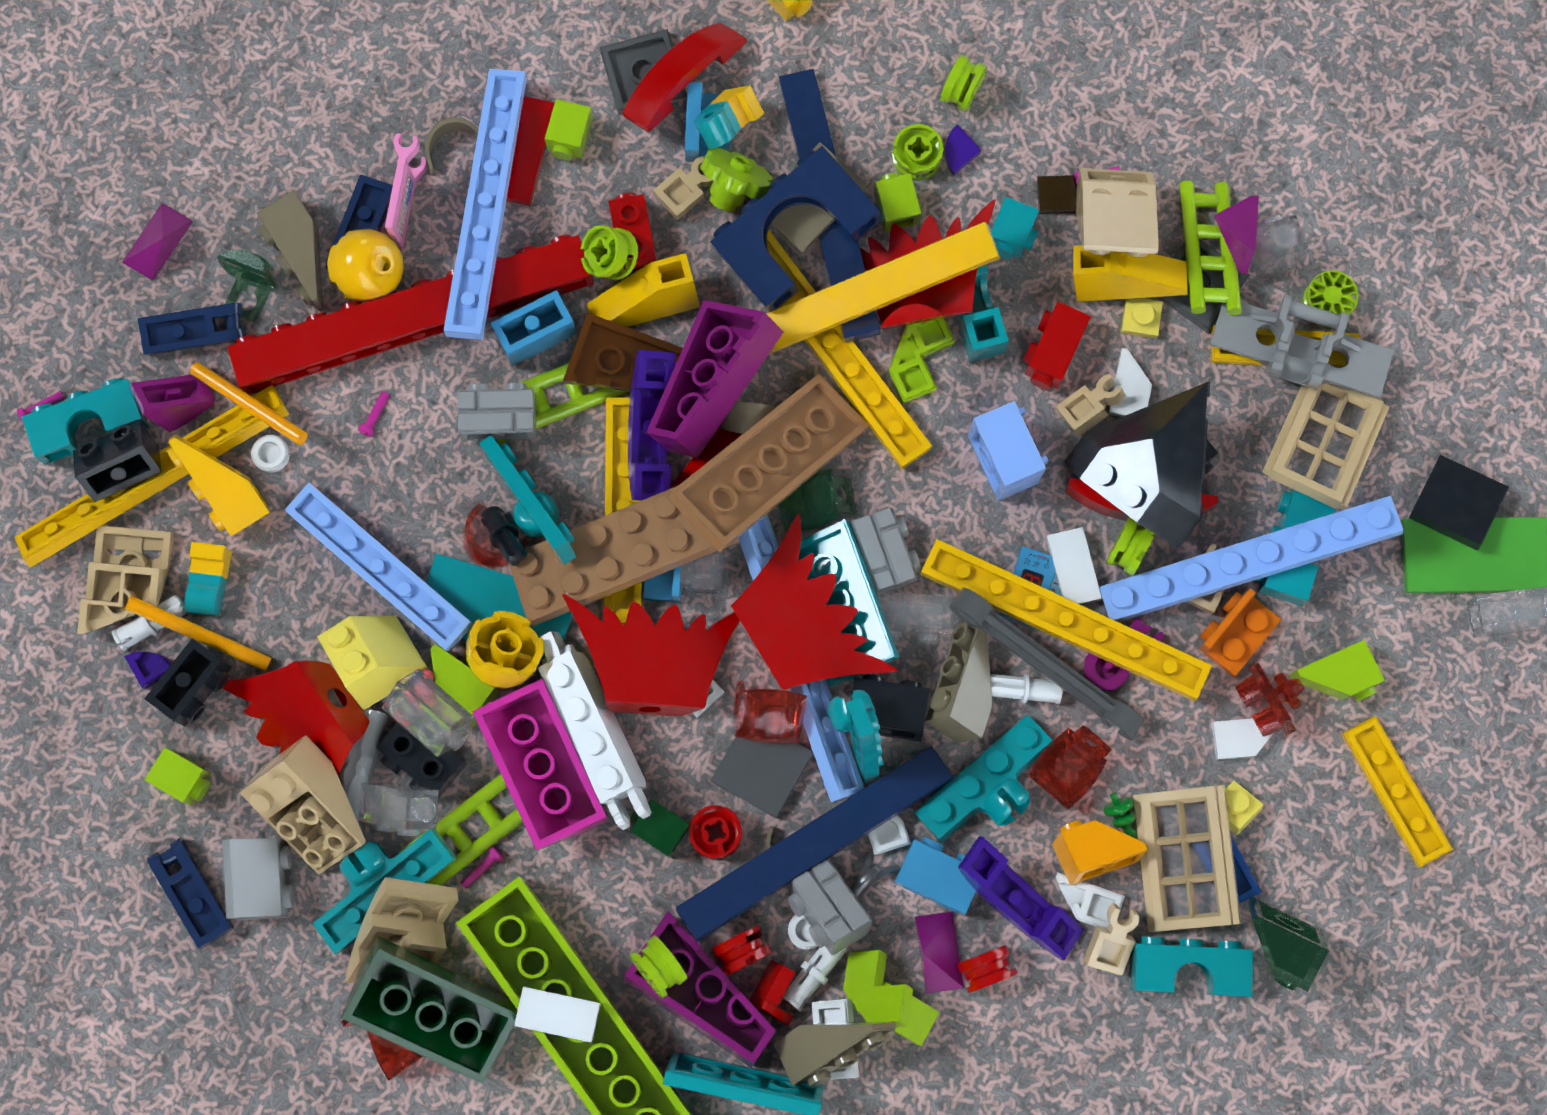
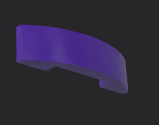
[628,350,676,501]
[958,836,1085,960]

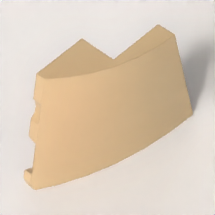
[77,526,174,634]
[345,877,459,983]

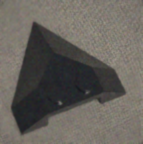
[1065,382,1210,548]

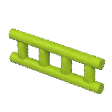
[1179,180,1242,316]
[497,363,631,445]
[398,774,523,886]

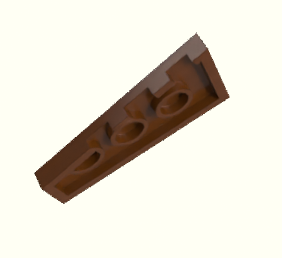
[562,313,683,391]

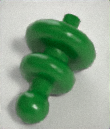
[1103,792,1137,839]

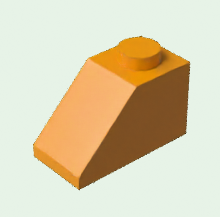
[1052,820,1148,886]

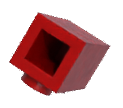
[608,193,656,279]
[1022,301,1091,390]

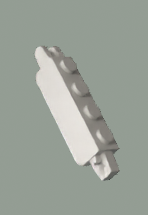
[538,631,652,830]

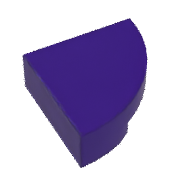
[945,124,981,176]
[124,651,172,689]

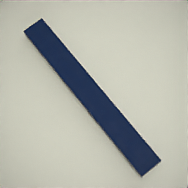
[779,69,881,343]
[676,746,953,942]

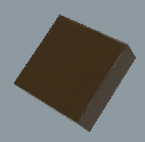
[1037,175,1076,214]

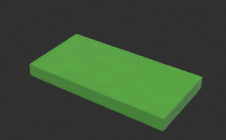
[1400,517,1547,594]

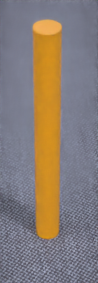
[190,362,308,445]
[125,595,271,671]

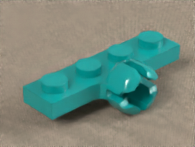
[479,435,577,565]
[827,690,884,784]
[914,714,1054,843]
[313,828,457,955]

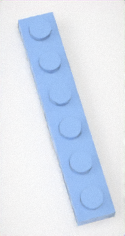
[285,483,474,653]

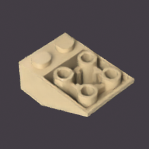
[1075,168,1159,257]
[240,735,366,875]

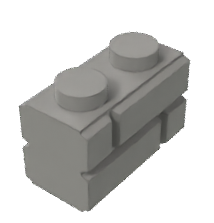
[458,383,536,441]
[850,508,922,596]
[787,859,872,955]

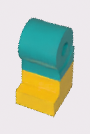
[694,85,764,149]
[185,542,232,616]

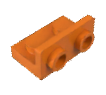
[1199,588,1281,678]

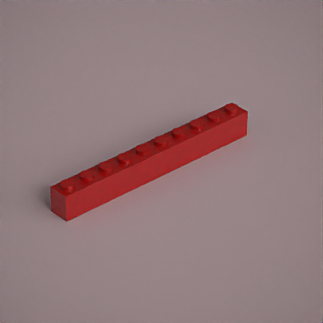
[227,234,594,395]

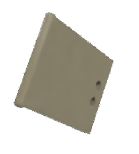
[771,142,868,253]

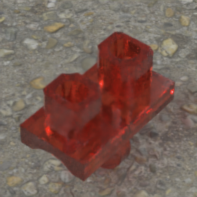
[1235,663,1304,737]

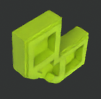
[888,318,955,404]
[843,950,913,1027]

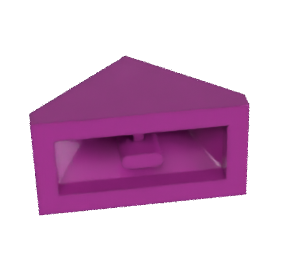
[1214,195,1259,274]
[122,203,193,281]
[130,375,215,433]
[915,911,964,993]

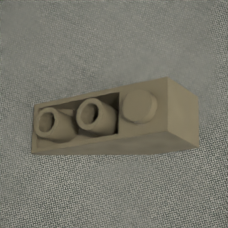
[256,191,323,311]
[925,622,993,743]
[774,1022,897,1088]

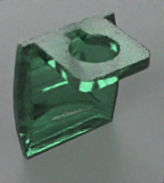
[217,250,278,322]
[778,469,857,533]

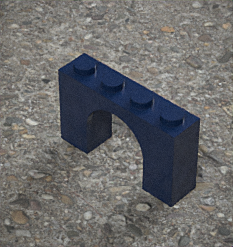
[710,146,882,312]

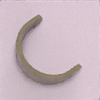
[425,117,479,174]
[719,401,776,434]

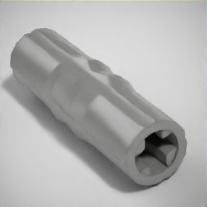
[339,707,388,822]

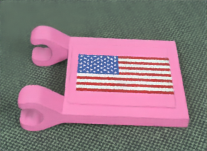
[385,133,428,250]

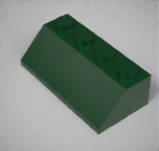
[341,936,518,1084]

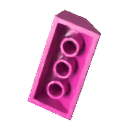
[472,679,609,851]

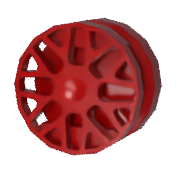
[689,805,742,860]
[711,925,773,976]
[956,945,1018,993]

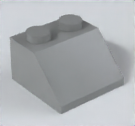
[222,838,294,921]

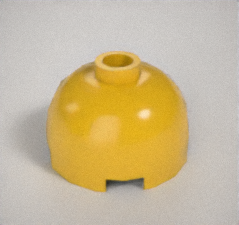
[327,229,404,302]
[466,611,544,689]

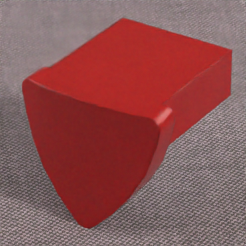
[749,960,796,1026]

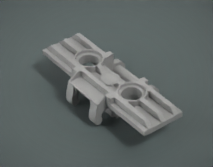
[1209,294,1394,399]

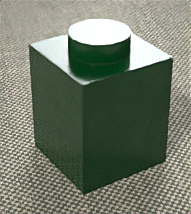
[630,799,690,858]

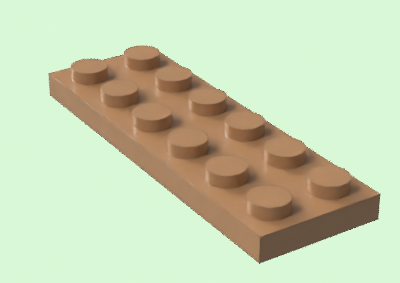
[668,374,870,553]
[508,485,740,627]

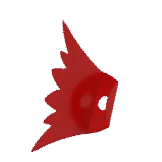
[859,199,996,330]
[731,514,898,691]
[562,594,740,716]
[223,660,370,777]

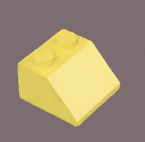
[317,616,428,710]

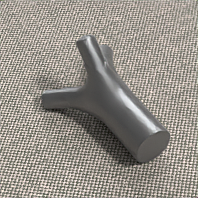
[849,851,900,900]

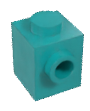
[991,196,1039,259]

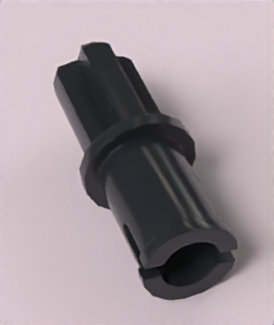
[481,506,527,566]

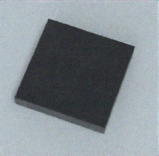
[1409,455,1509,551]

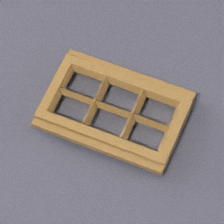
[1262,382,1390,510]
[1133,785,1241,932]

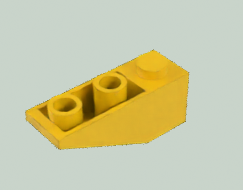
[1073,245,1188,302]
[587,253,701,327]
[166,435,270,536]

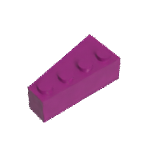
[646,300,784,458]
[624,911,776,1068]

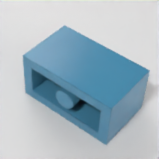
[491,290,577,366]
[894,837,976,916]

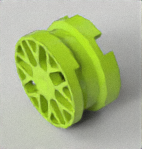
[940,54,988,112]
[892,124,944,180]
[580,225,638,280]
[1302,270,1359,326]
[1106,517,1155,576]
[629,935,688,999]

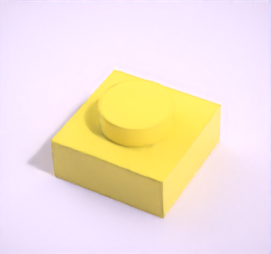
[1121,298,1163,339]
[1225,781,1264,835]

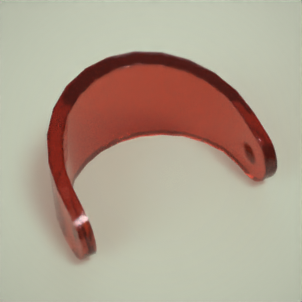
[463,503,529,568]

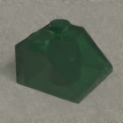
[1248,896,1329,992]

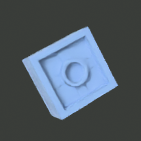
[968,401,1049,501]

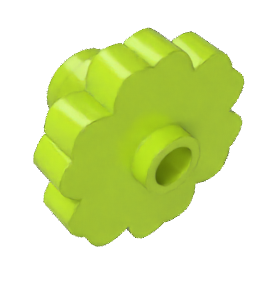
[700,148,773,212]

